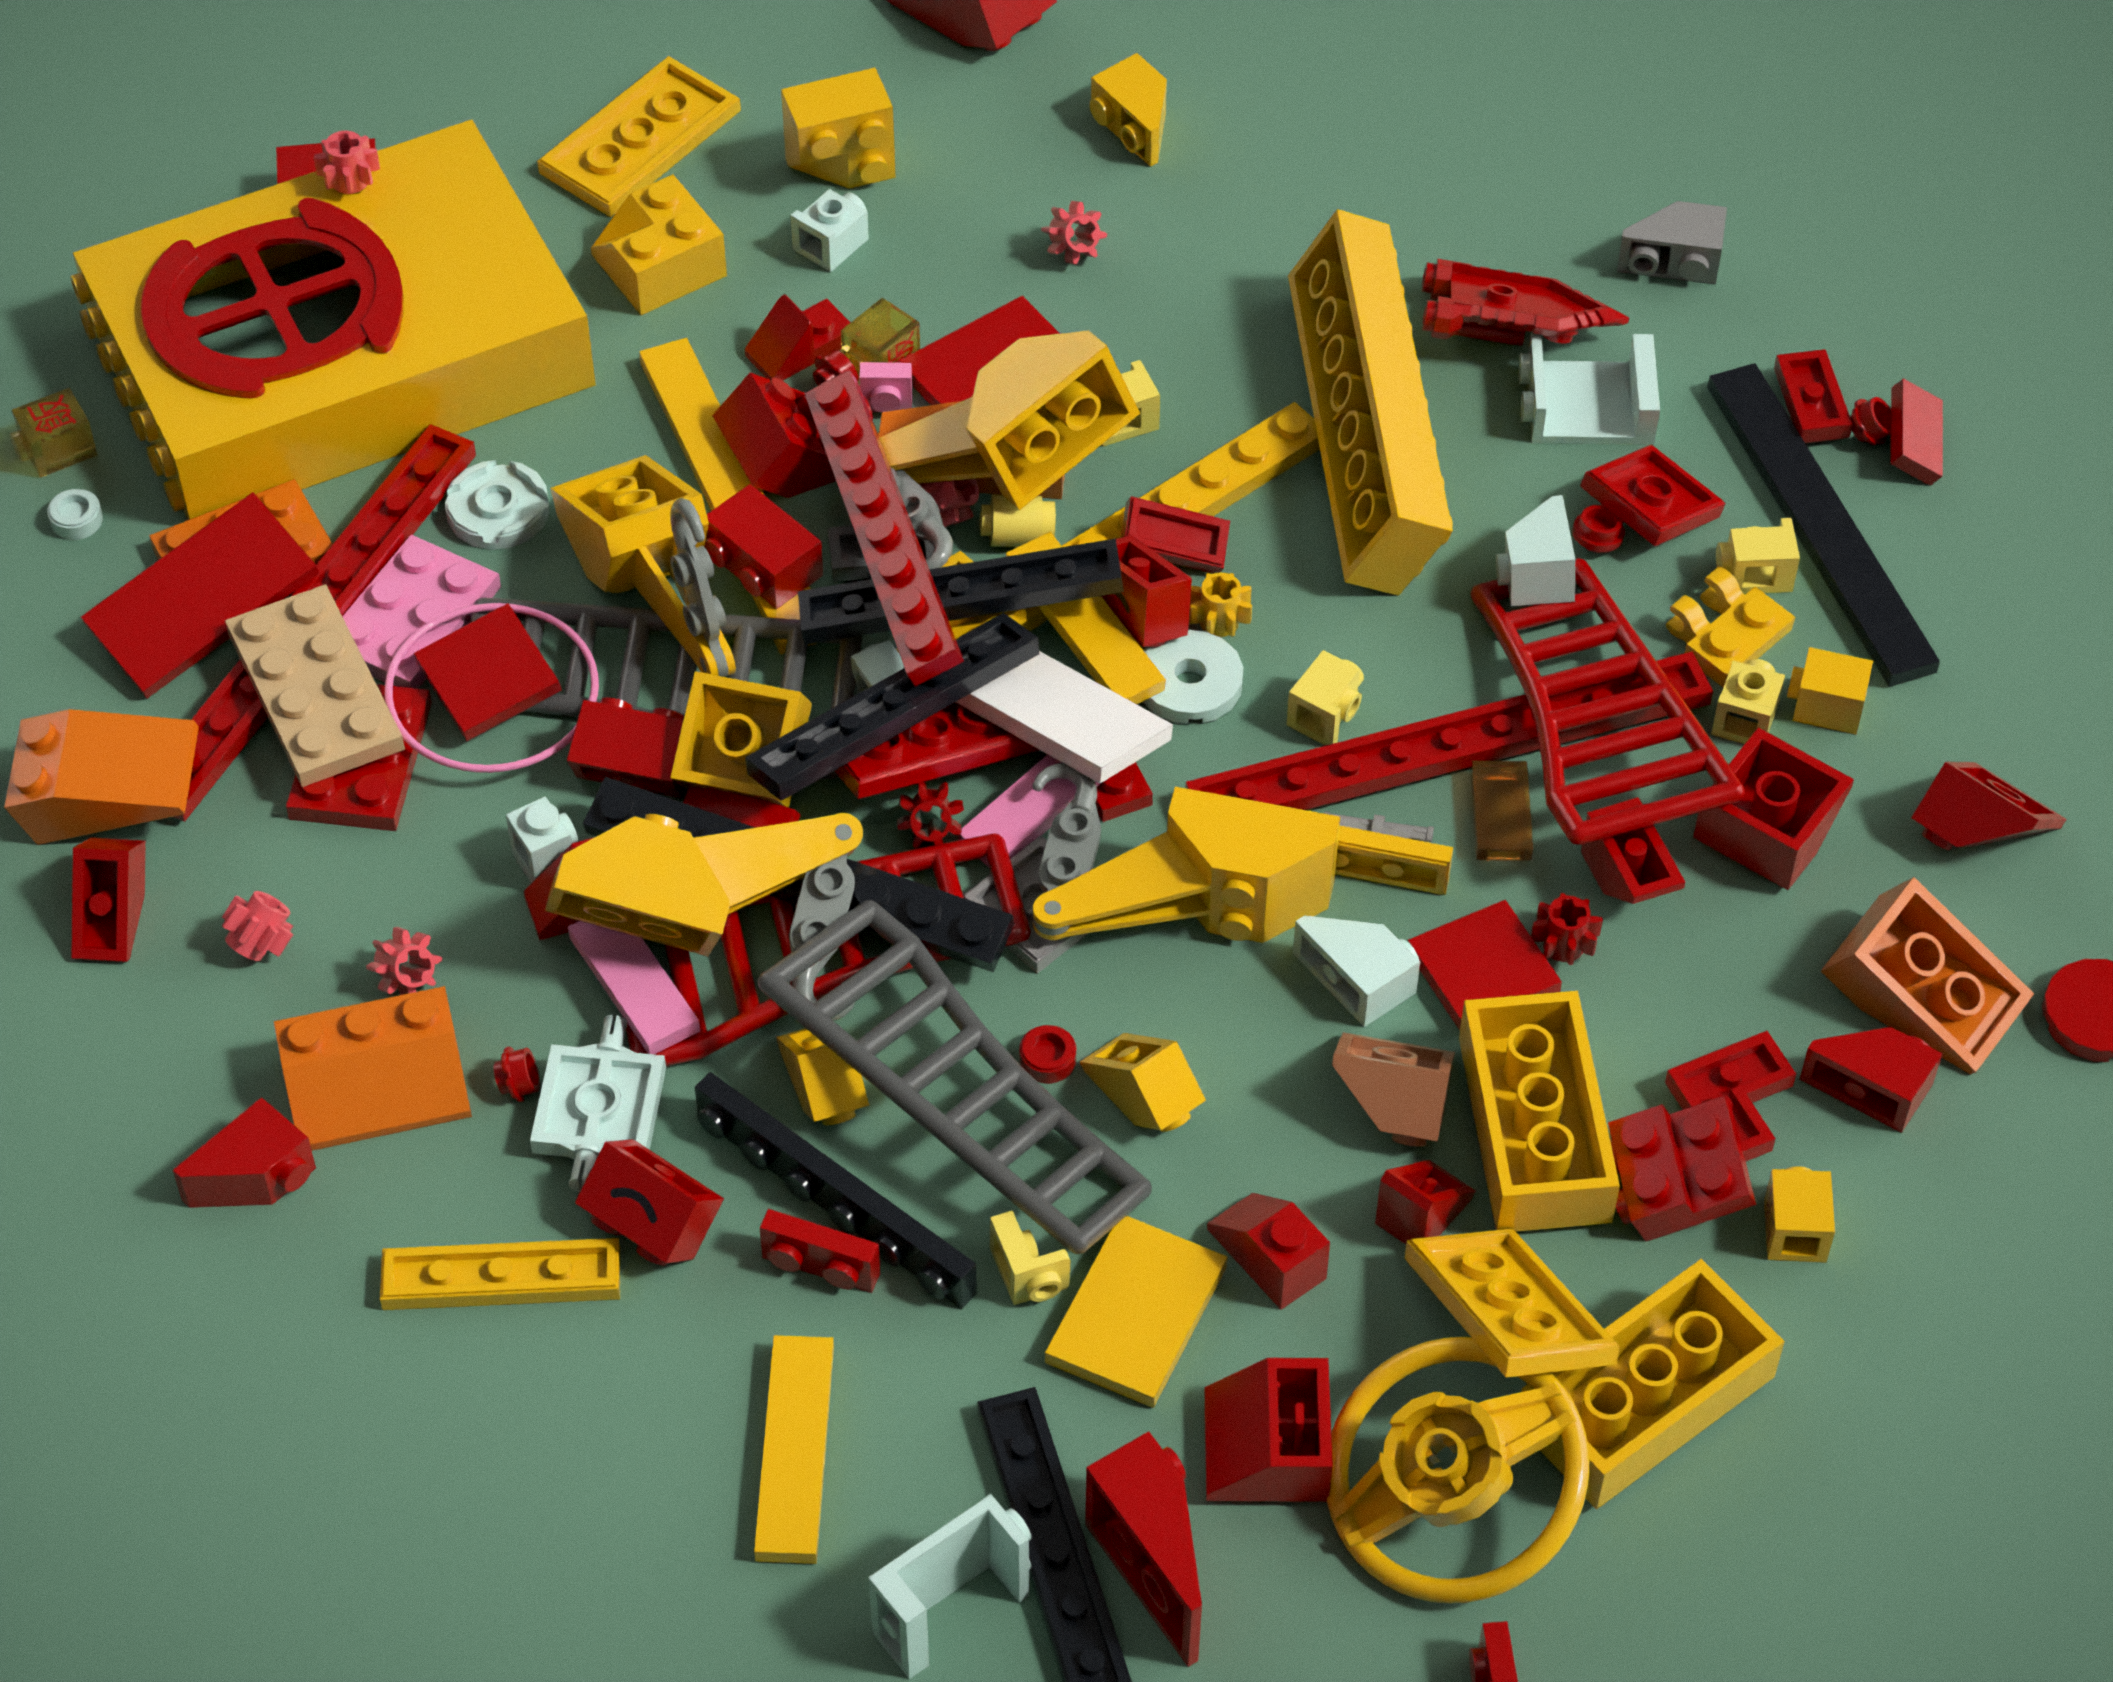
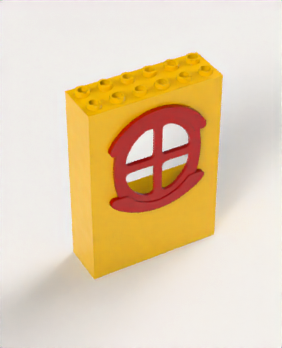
[70,119,596,520]

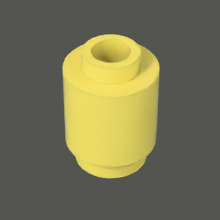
[980,494,1056,547]

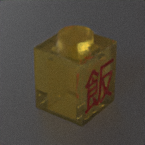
[841,298,920,376]
[10,387,98,478]

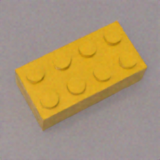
[1459,991,1620,1232]
[1521,1259,1785,1510]

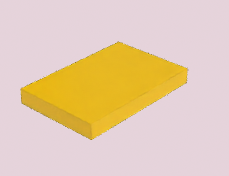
[1045,1216,1228,1408]

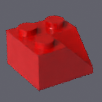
[1693,727,1854,890]

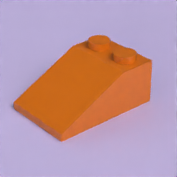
[4,709,199,845]
[1821,877,2034,1075]

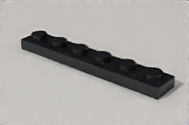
[798,538,1124,645]
[745,612,1039,801]
[695,1072,977,1310]

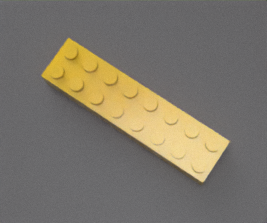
[1288,209,1453,596]

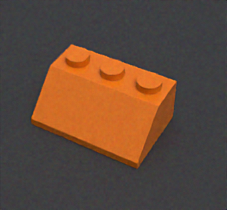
[274,986,472,1151]

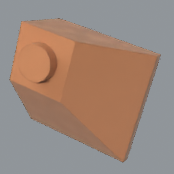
[1332,1032,1455,1146]

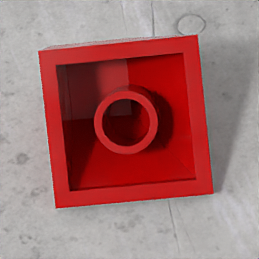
[1911,762,2067,851]

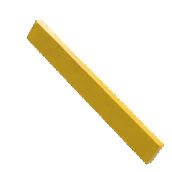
[639,337,816,655]

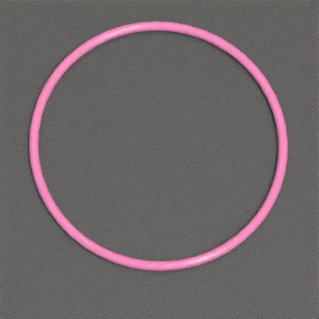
[385,603,599,773]

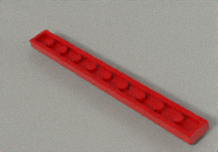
[174,424,476,822]
[1185,651,1713,810]

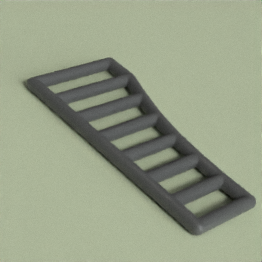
[470,597,863,779]
[758,900,1152,1254]

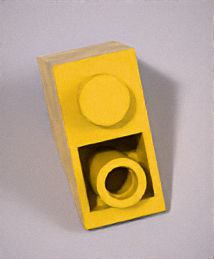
[1089,53,1167,167]

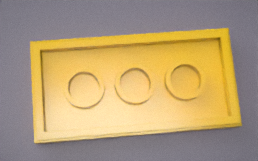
[537,56,741,218]
[1404,1228,1619,1378]

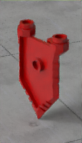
[1421,258,1630,346]

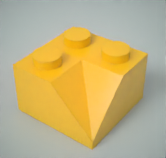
[781,67,896,189]
[591,174,727,315]
[671,671,812,808]

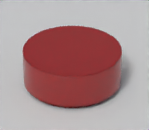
[1019,1025,1077,1084]

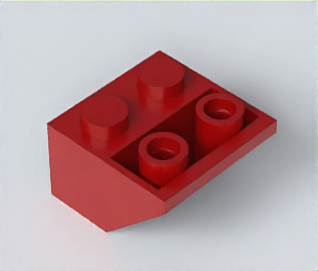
[712,372,836,498]
[1204,1358,1333,1502]

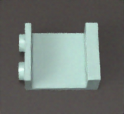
[1518,333,1660,445]
[868,1494,1031,1679]

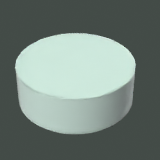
[47,489,103,540]

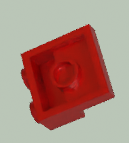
[1608,1096,1757,1242]

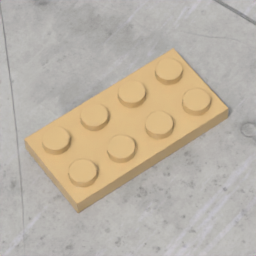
[225,584,405,787]

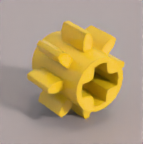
[1189,572,1252,637]

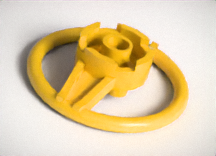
[1327,1337,1589,1604]

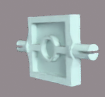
[530,1015,666,1192]

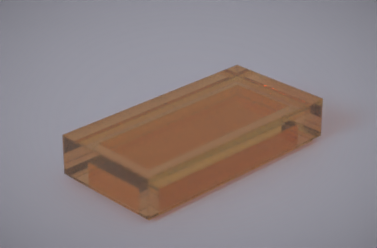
[1471,761,1533,860]

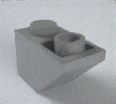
[1617,201,1727,285]

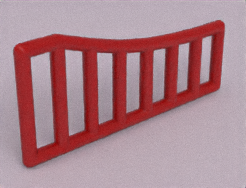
[1470,558,1745,845]
[622,833,1031,1066]

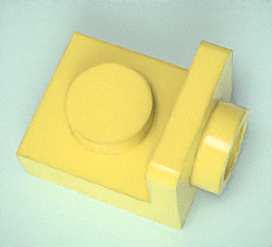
[990,1210,1071,1305]

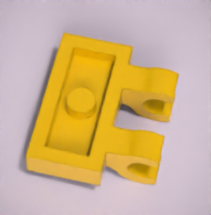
[1665,566,1796,688]

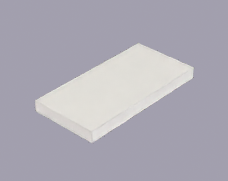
[956,651,1173,784]

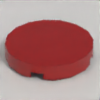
[2041,959,2113,1062]

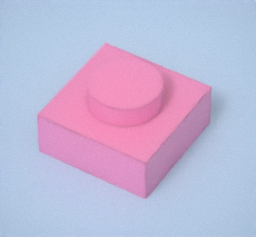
[859,362,913,413]

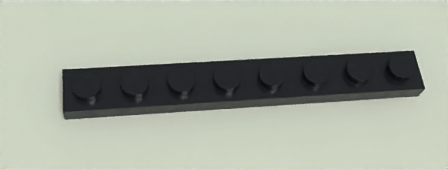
[583,777,1015,972]

